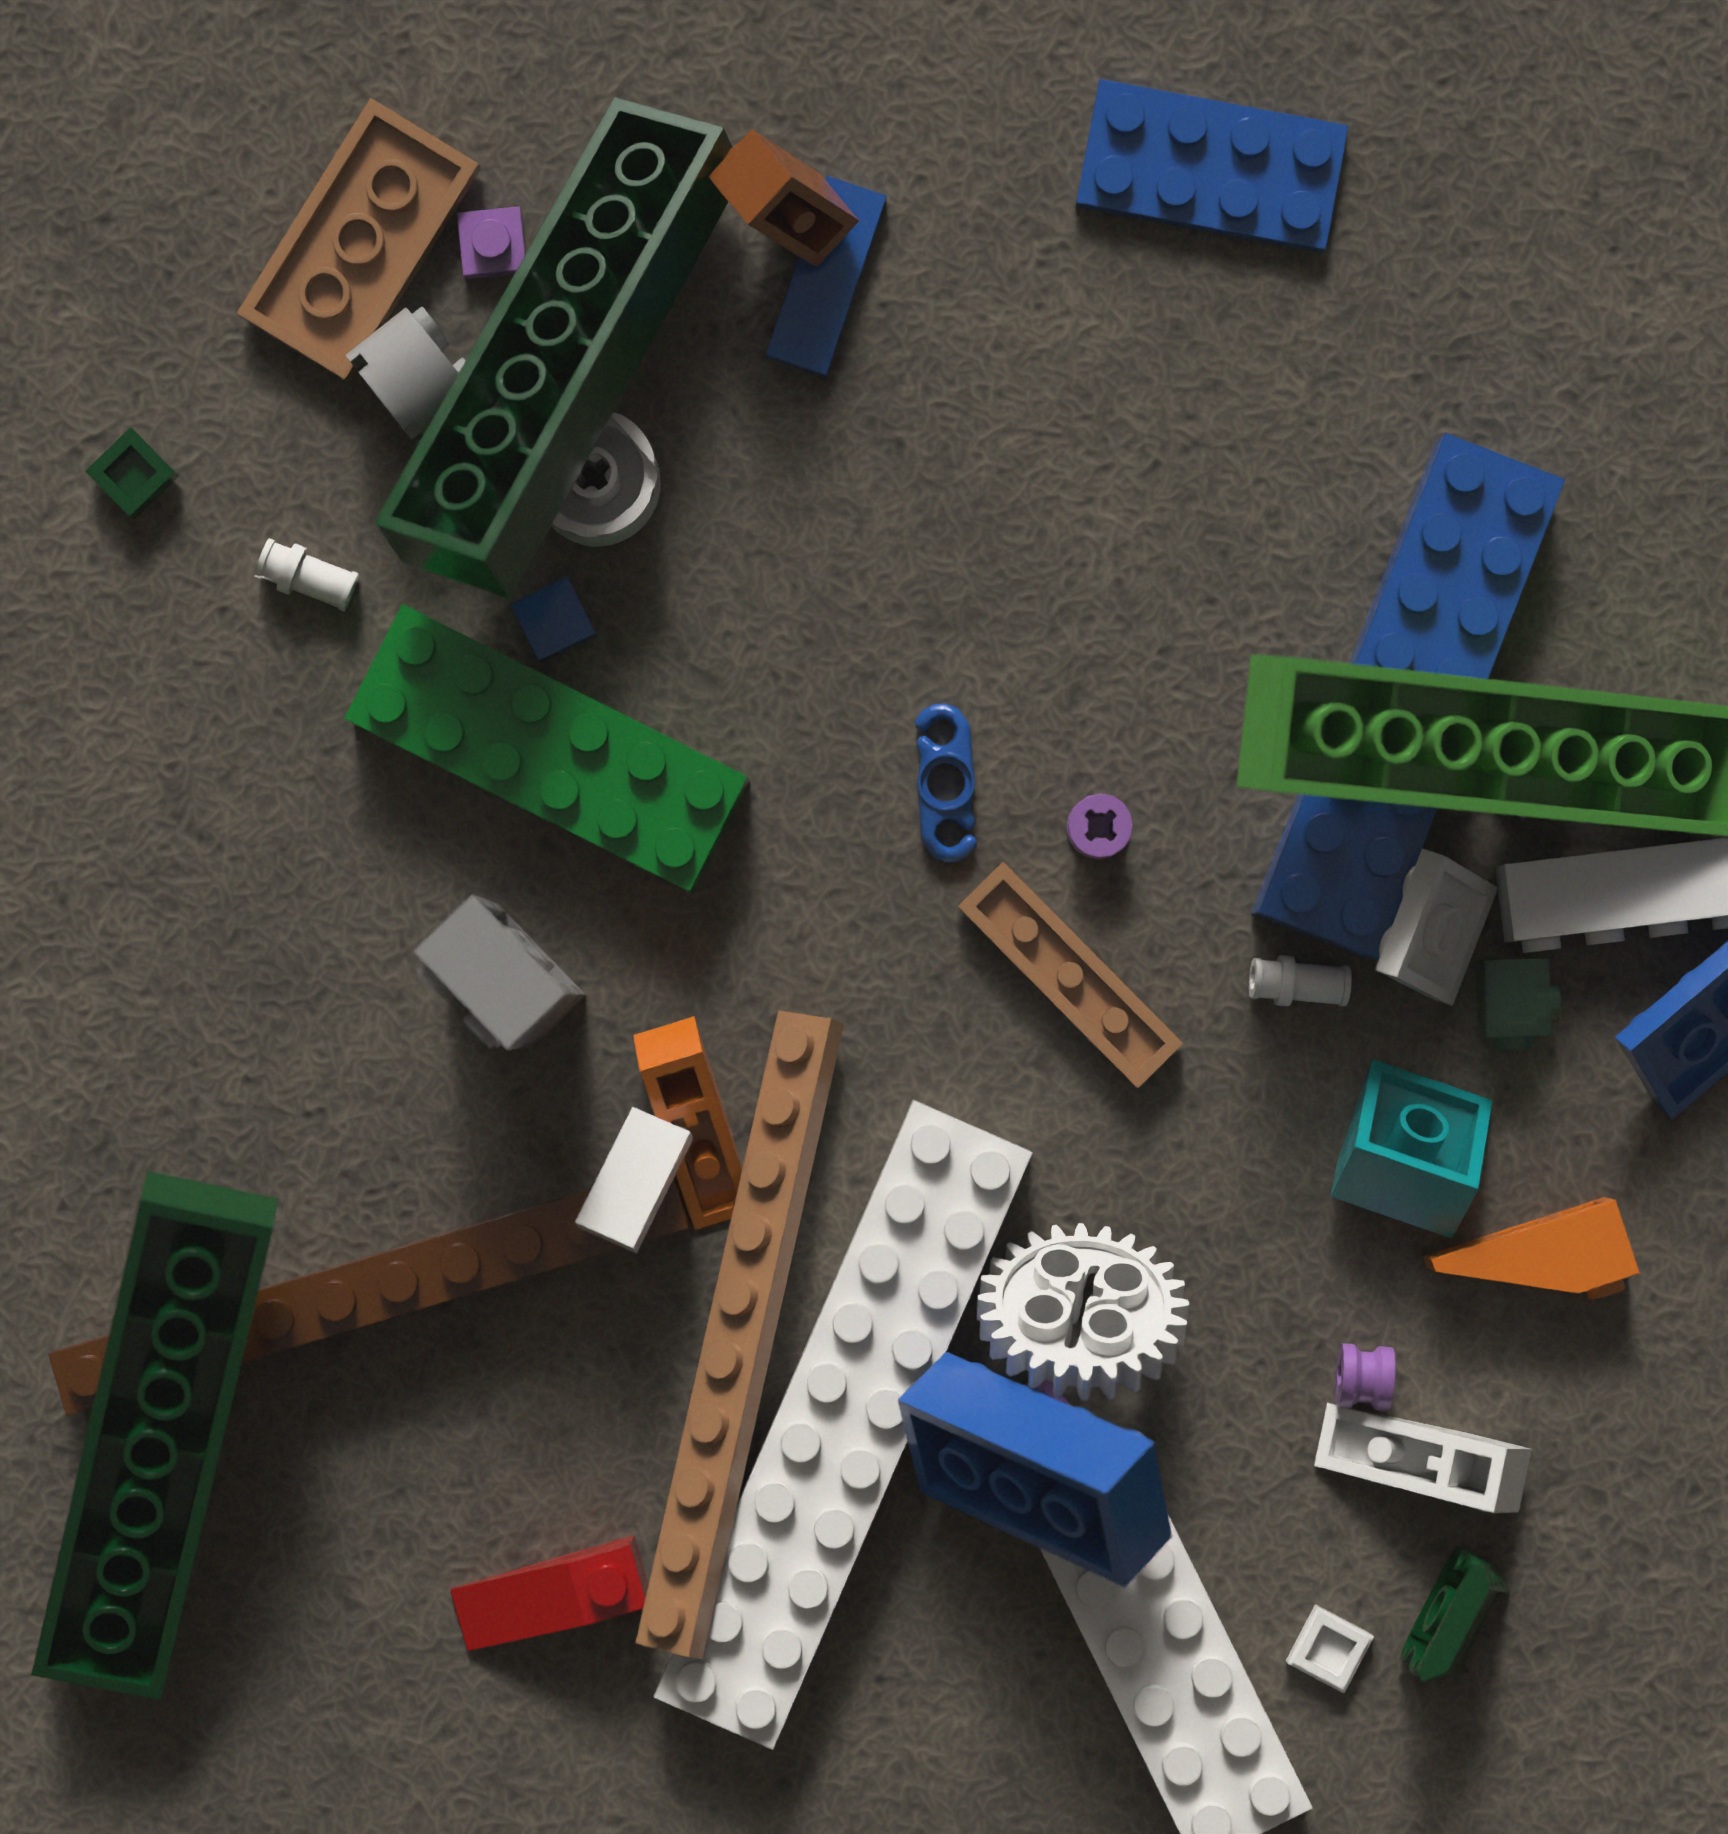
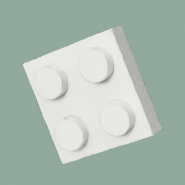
[1375,849,1498,1006]

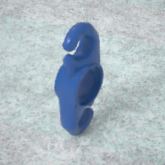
[915,703,977,863]

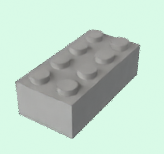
[414,895,586,1049]

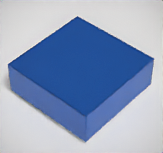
[511,576,597,663]

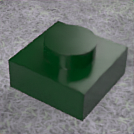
[85,427,179,520]

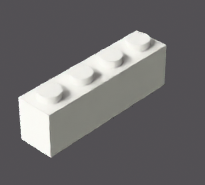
[1495,838,1728,953]

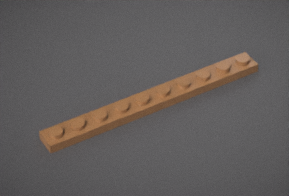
[636,1010,844,1659]

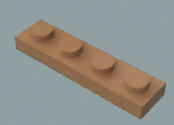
[958,862,1183,1088]

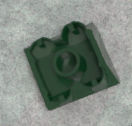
[1400,1545,1510,1682]

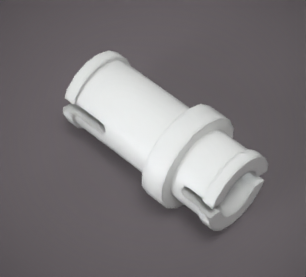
[254,538,359,612]
[1249,955,1352,1006]

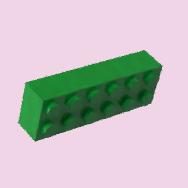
[344,604,750,894]

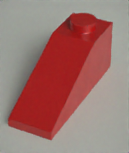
[450,1535,649,1651]

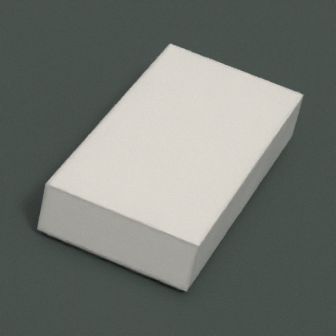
[575,1107,693,1254]

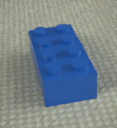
[898,1352,1172,1588]

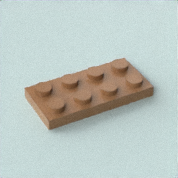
[237,98,481,383]

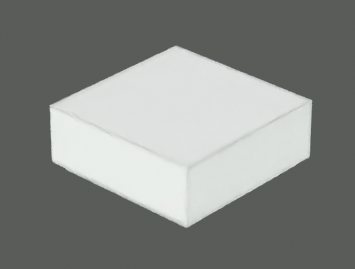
[1286,1604,1374,1693]

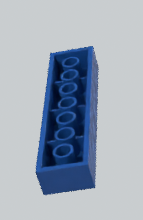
[1251,433,1565,960]

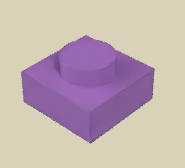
[457,206,526,279]

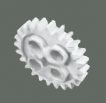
[977,1223,1189,1401]

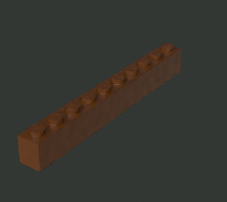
[48,1176,691,1416]

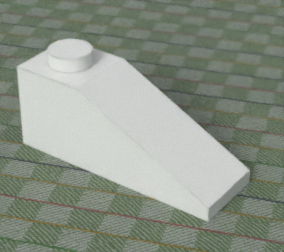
[1314,1403,1532,1513]

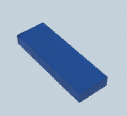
[766,176,887,378]

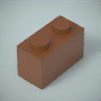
[708,129,860,267]

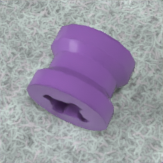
[1066,793,1133,859]
[1335,1343,1395,1411]

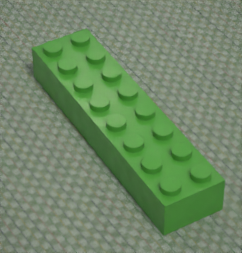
[1237,655,1728,836]

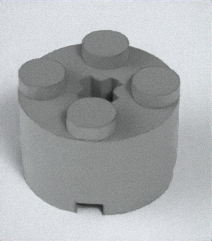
[345,307,465,446]

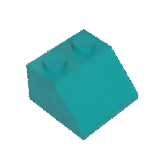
[1330,1059,1493,1238]

